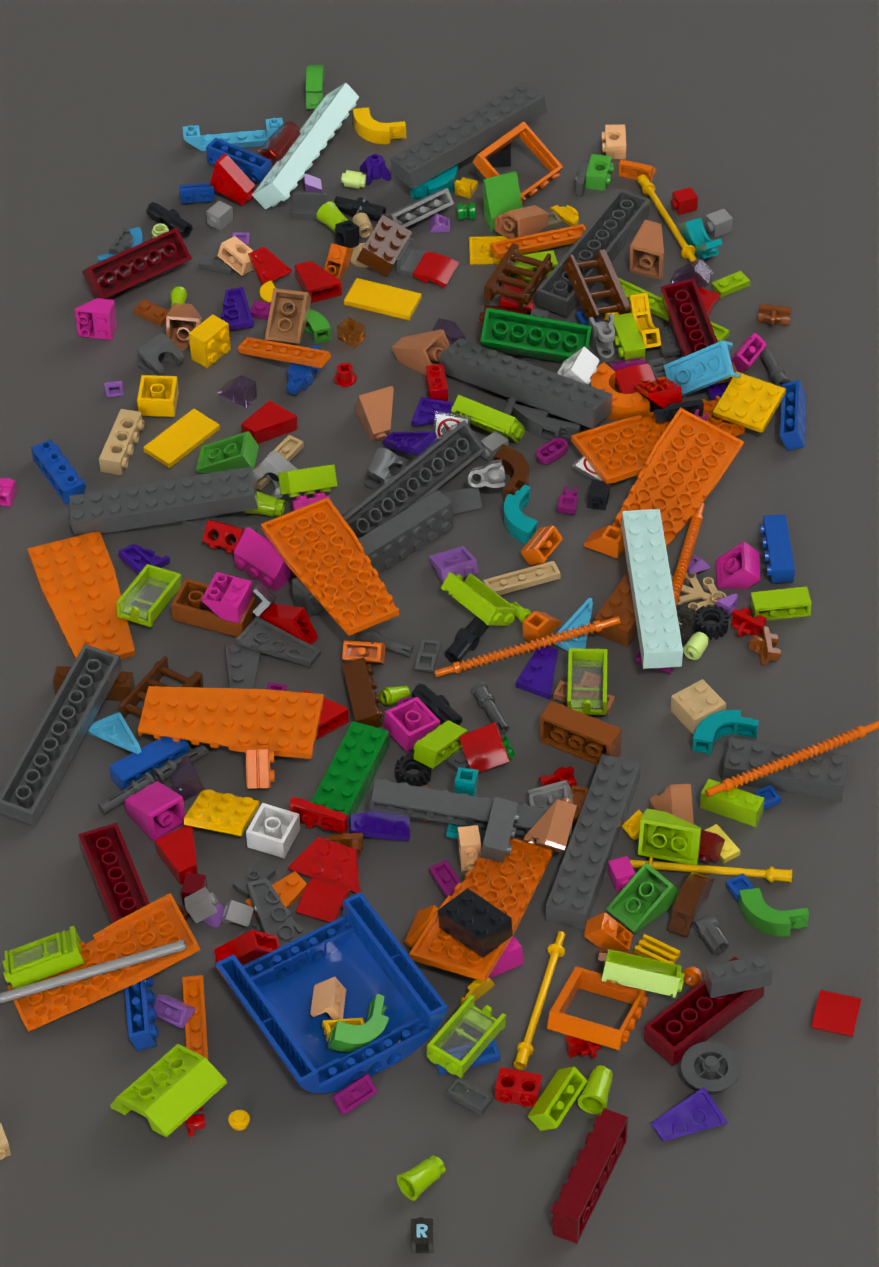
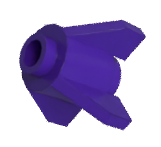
[360,154,391,186]

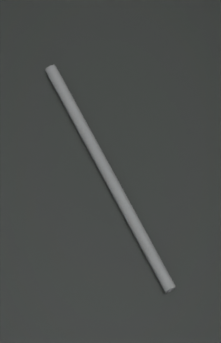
[0,939,187,1004]

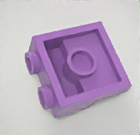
[429,546,479,583]

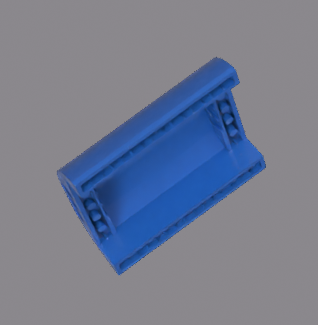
[215,892,448,1094]

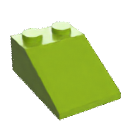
[638,808,701,866]

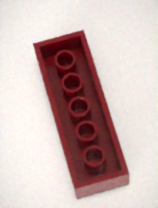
[82,227,192,299]
[660,278,718,357]
[78,823,150,925]
[643,957,764,1066]
[551,1108,628,1244]

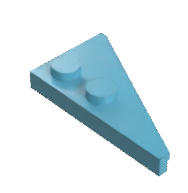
[553,597,593,652]
[87,712,142,754]

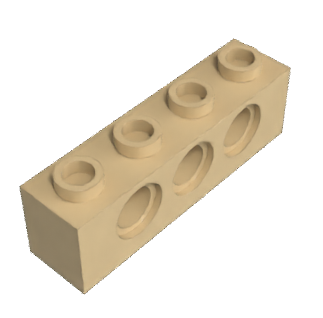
[99,409,145,475]

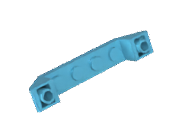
[182,118,284,151]

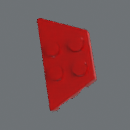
[288,837,361,894]

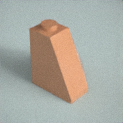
[495,205,548,239]
[166,303,202,351]
[391,329,450,376]
[355,386,394,441]
[649,784,694,824]
[522,797,577,853]

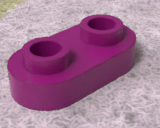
[536,438,568,464]

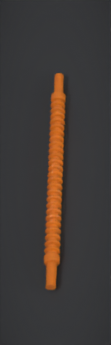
[672,503,705,606]
[434,616,621,678]
[705,721,879,797]

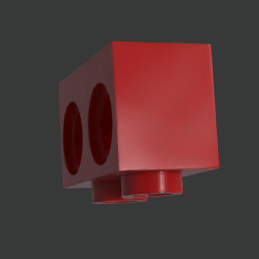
[426,364,448,402]
[202,520,245,554]
[495,1067,542,1107]

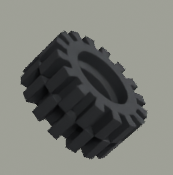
[694,604,729,640]
[395,753,431,787]

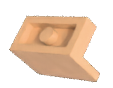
[310,977,347,1020]

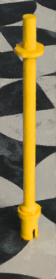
[637,174,698,266]
[630,856,792,883]
[513,931,566,1070]

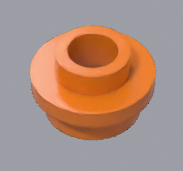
[682,966,702,987]

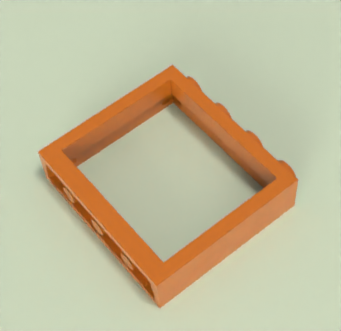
[472,122,563,204]
[547,966,649,1050]

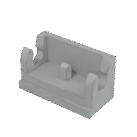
[528,780,573,809]

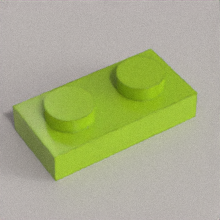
[711,270,750,298]

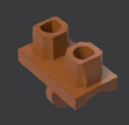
[758,304,791,326]
[748,626,781,665]
[326,832,364,857]

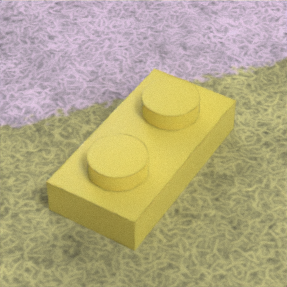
[704,824,740,864]

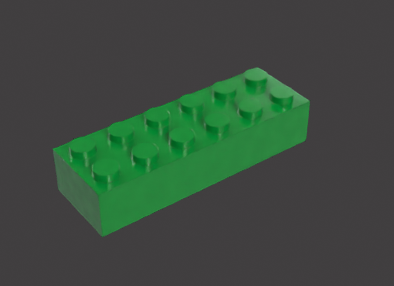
[480,308,592,363]
[311,721,390,833]

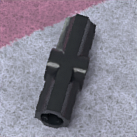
[334,196,386,220]
[146,202,193,238]
[445,616,490,663]
[412,683,463,726]

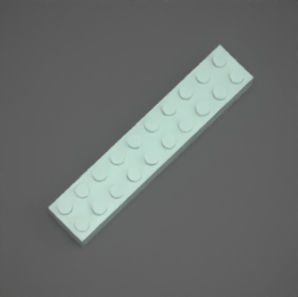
[252,83,359,210]
[621,509,683,669]

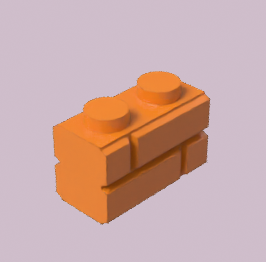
[521,525,563,566]
[342,640,386,664]
[246,745,275,789]

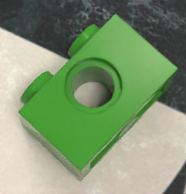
[585,154,614,191]

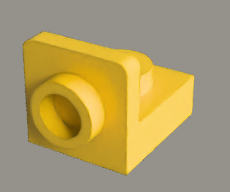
[455,177,478,199]
[622,810,643,841]

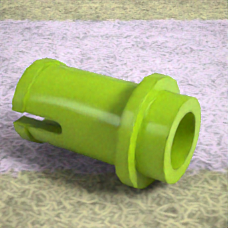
[511,602,532,623]

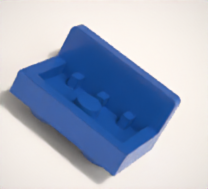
[179,183,215,204]

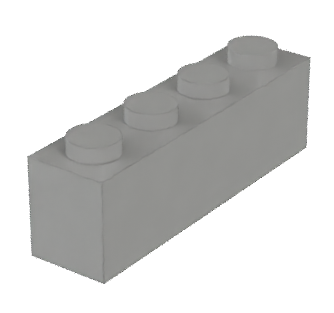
[386,188,454,227]

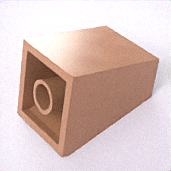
[629,220,664,280]

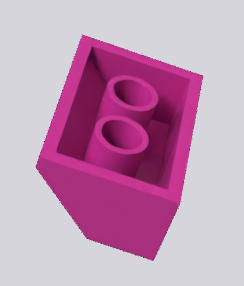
[234,527,291,592]

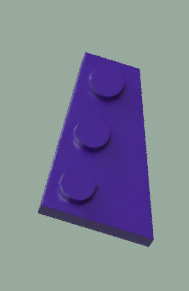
[221,287,254,331]
[383,431,437,455]
[516,645,558,700]
[349,811,410,842]
[650,1087,728,1141]

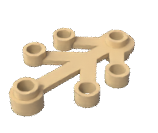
[671,572,727,615]

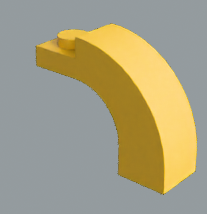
[353,107,406,144]
[629,293,662,348]

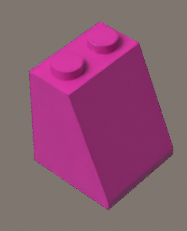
[124,781,185,842]

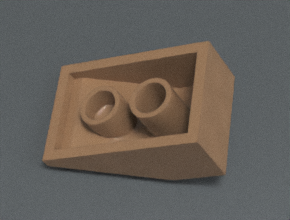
[265,288,311,344]

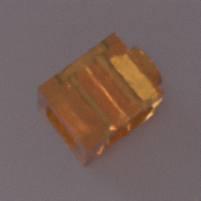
[337,317,366,348]

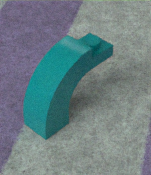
[410,164,458,199]
[680,218,723,259]
[504,485,538,544]
[692,710,759,755]
[446,767,478,839]

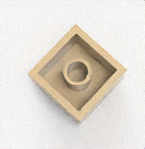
[671,679,726,735]

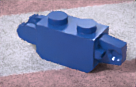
[286,345,321,395]

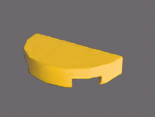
[550,205,579,226]
[260,280,275,303]
[460,977,495,1006]

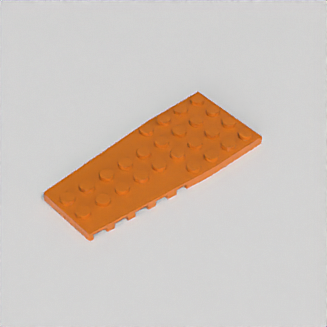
[571,396,745,484]
[612,407,744,548]
[261,497,399,636]
[27,532,135,660]
[138,686,324,759]
[409,838,553,982]
[7,893,201,1032]

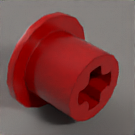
[334,363,357,387]

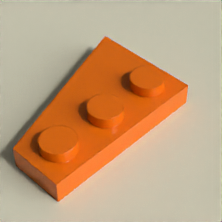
[245,871,307,919]

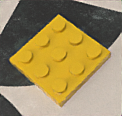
[713,371,786,434]
[184,789,260,836]

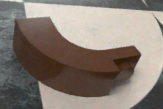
[494,444,529,501]
[667,872,714,937]

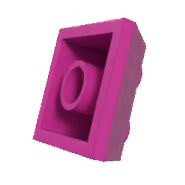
[716,541,760,589]
[383,697,440,752]

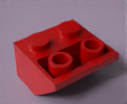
[634,377,683,409]

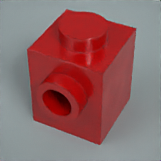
[670,187,698,215]

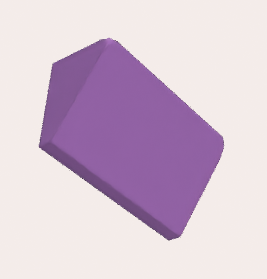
[154,995,196,1028]

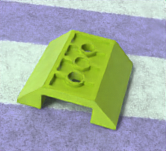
[110,1044,227,1137]

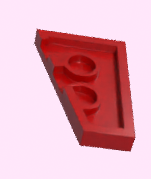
[289,796,349,833]

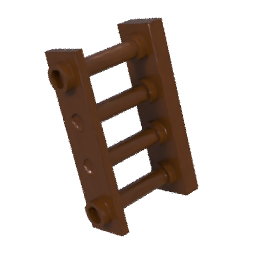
[484,243,553,311]
[563,249,631,322]
[119,656,204,719]

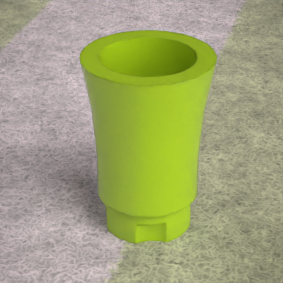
[316,201,348,233]
[244,491,286,517]
[578,1065,613,1115]
[396,1155,446,1201]

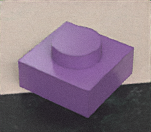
[232,232,250,247]

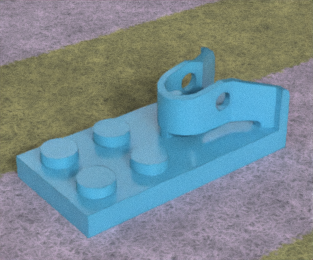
[664,340,741,397]

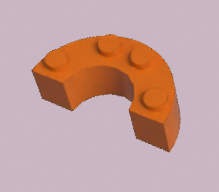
[591,362,650,421]

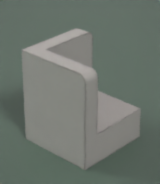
[220,900,254,927]

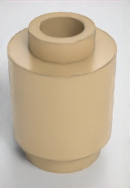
[352,213,373,238]

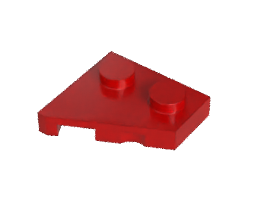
[248,246,292,286]

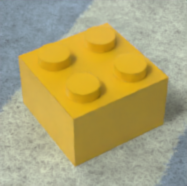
[189,314,231,368]
[137,375,179,417]

